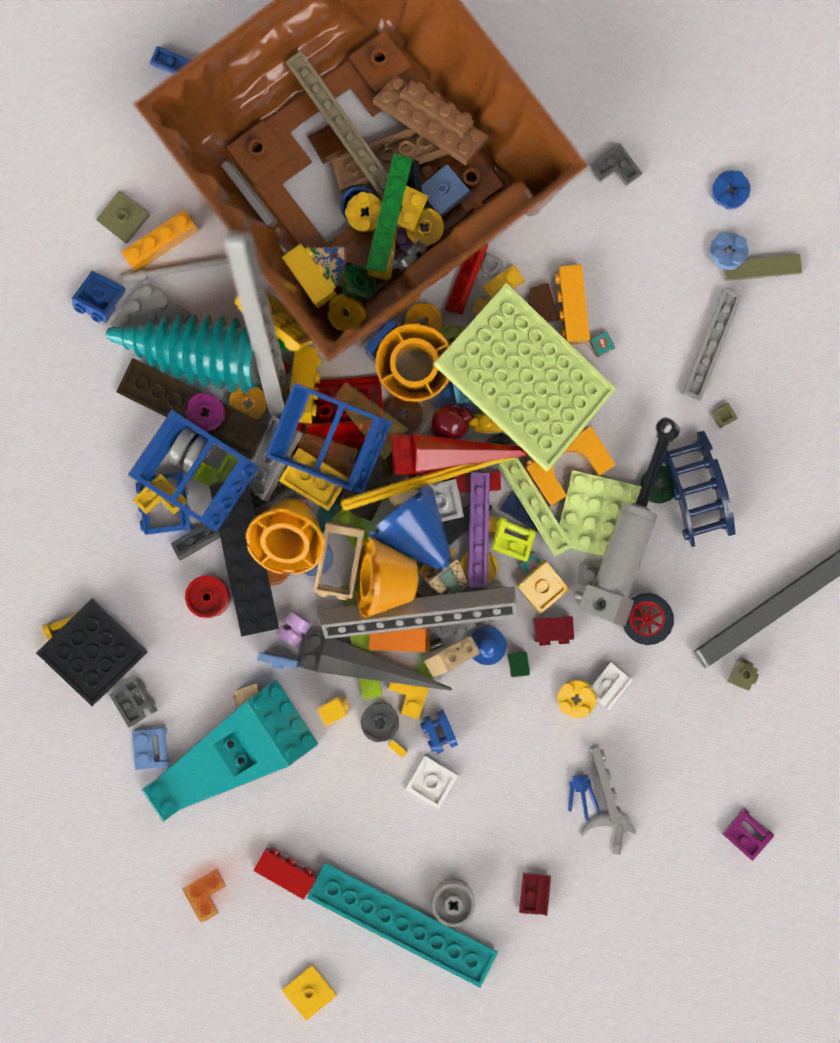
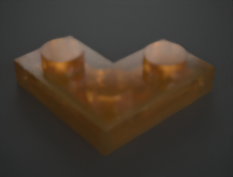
[182,869,226,923]

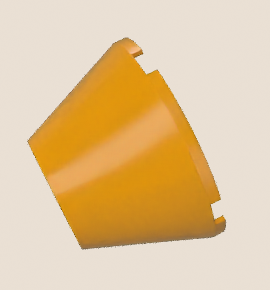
[375,324,450,402]
[246,499,324,575]
[356,538,418,617]

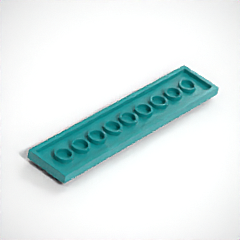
[307,862,498,988]

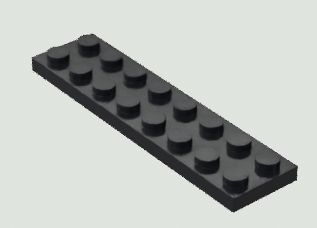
[209,482,279,637]

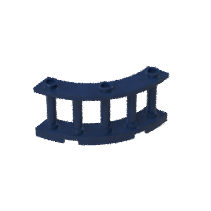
[662,430,736,547]

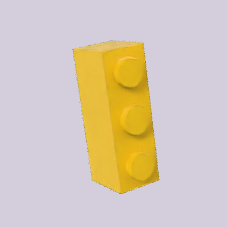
[282,244,337,308]
[317,694,351,727]

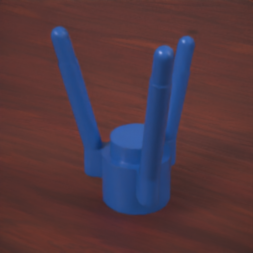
[568,775,600,822]

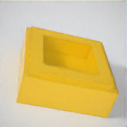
[388,738,407,757]

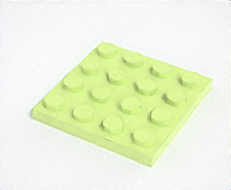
[559,470,641,556]

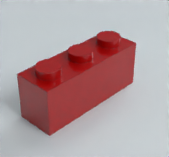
[253,847,317,900]

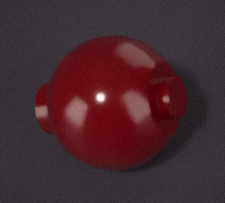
[430,404,474,439]

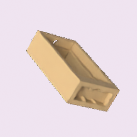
[313,521,365,600]

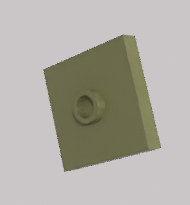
[96,191,150,244]

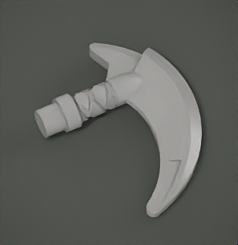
[581,812,636,855]

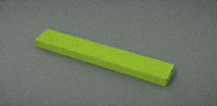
[339,582,383,699]

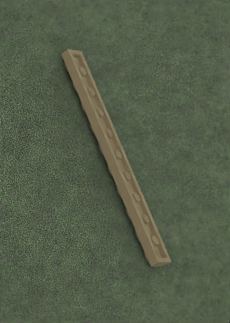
[286,51,402,212]

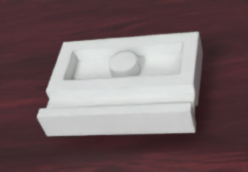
[591,662,632,710]

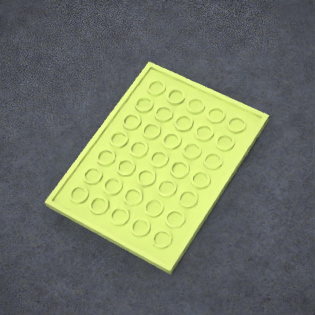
[433,283,616,471]

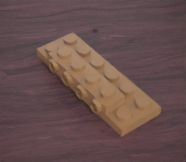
[373,75,488,165]
[330,128,448,193]

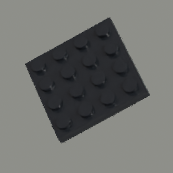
[36,597,148,706]

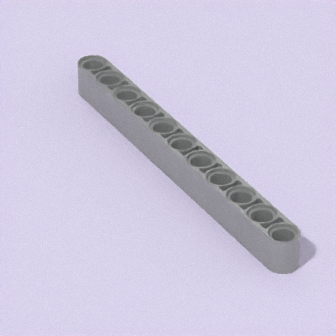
[225,232,290,418]

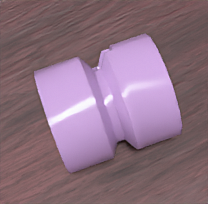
[276,611,312,647]

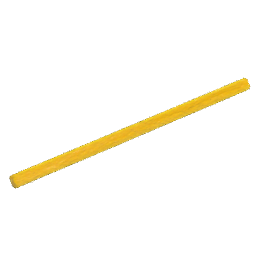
[341,445,520,511]

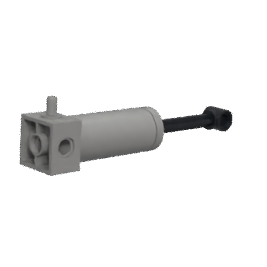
[574,417,680,626]

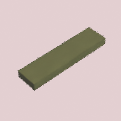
[724,254,802,281]

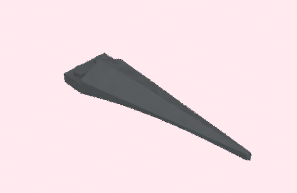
[299,629,453,691]

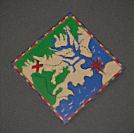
[309,246,346,286]

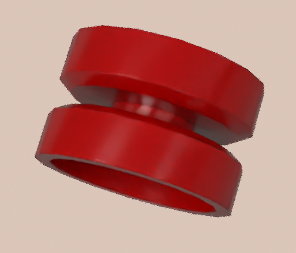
[185,575,231,618]

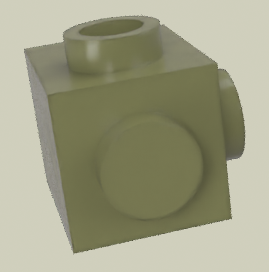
[728,659,759,691]

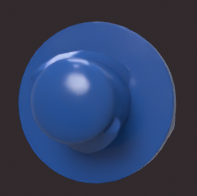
[471,627,507,665]

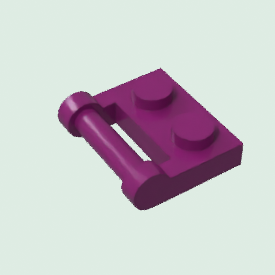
[722,808,774,861]

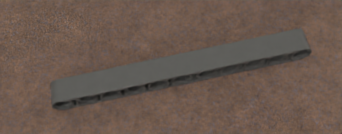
[693,549,840,668]

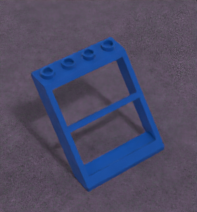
[265,383,392,493]
[128,410,259,532]

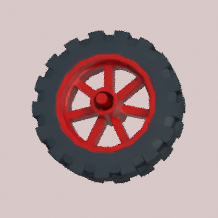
[622,593,674,645]

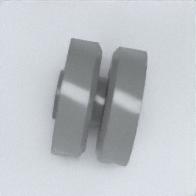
[167,426,209,476]
[432,878,475,927]

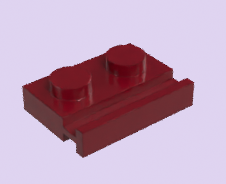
[519,872,551,916]

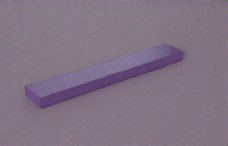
[468,472,490,588]

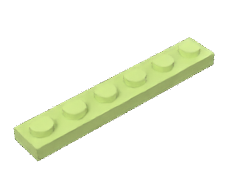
[497,457,573,557]

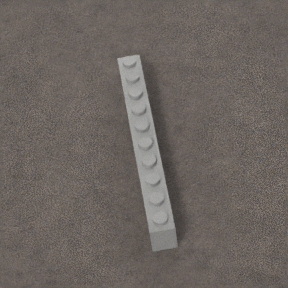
[321,587,518,639]

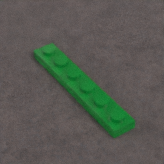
[366,154,413,274]

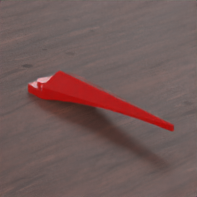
[391,434,530,475]

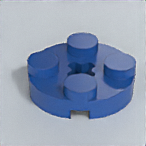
[711,170,750,210]

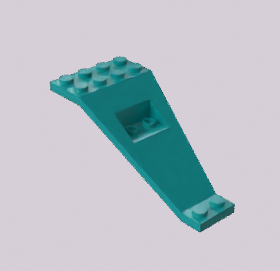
[141,680,319,822]

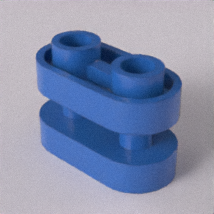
[420,709,458,754]

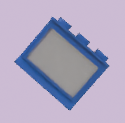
[135,471,193,535]

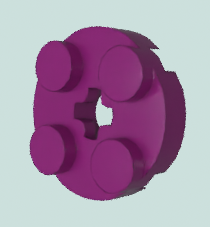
[186,393,226,432]

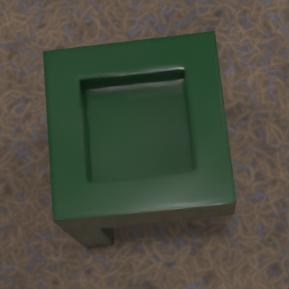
[507,651,530,677]

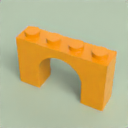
[525,426,616,507]

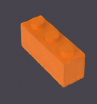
[369,628,431,652]

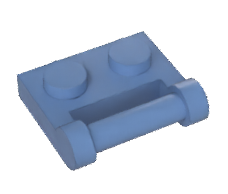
[132,727,170,770]

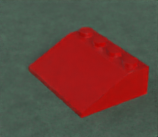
[306,376,384,441]

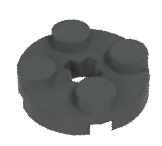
[392,240,427,273]
[361,703,399,742]

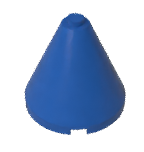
[369,484,452,570]

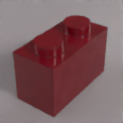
[533,616,575,646]

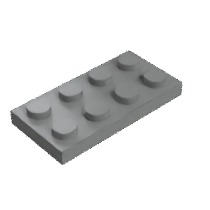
[249,415,303,501]

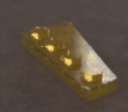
[334,382,408,460]

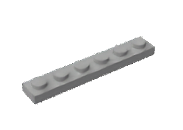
[682,288,742,401]

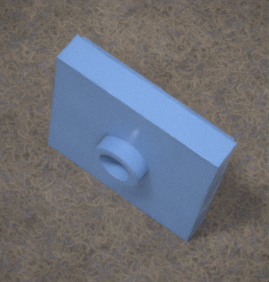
[422,165,471,217]
[257,652,300,669]

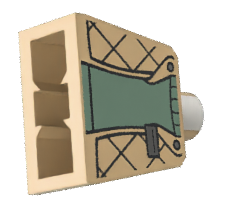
[421,556,468,595]

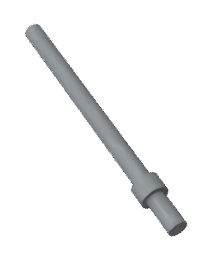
[122,256,230,282]

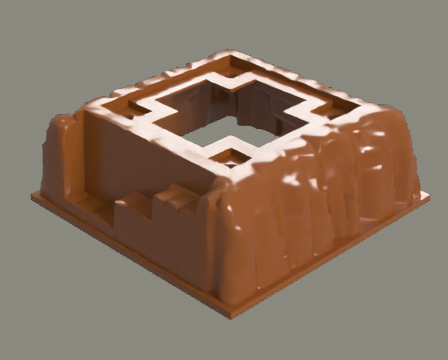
[133,0,589,362]

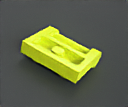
[491,517,536,562]

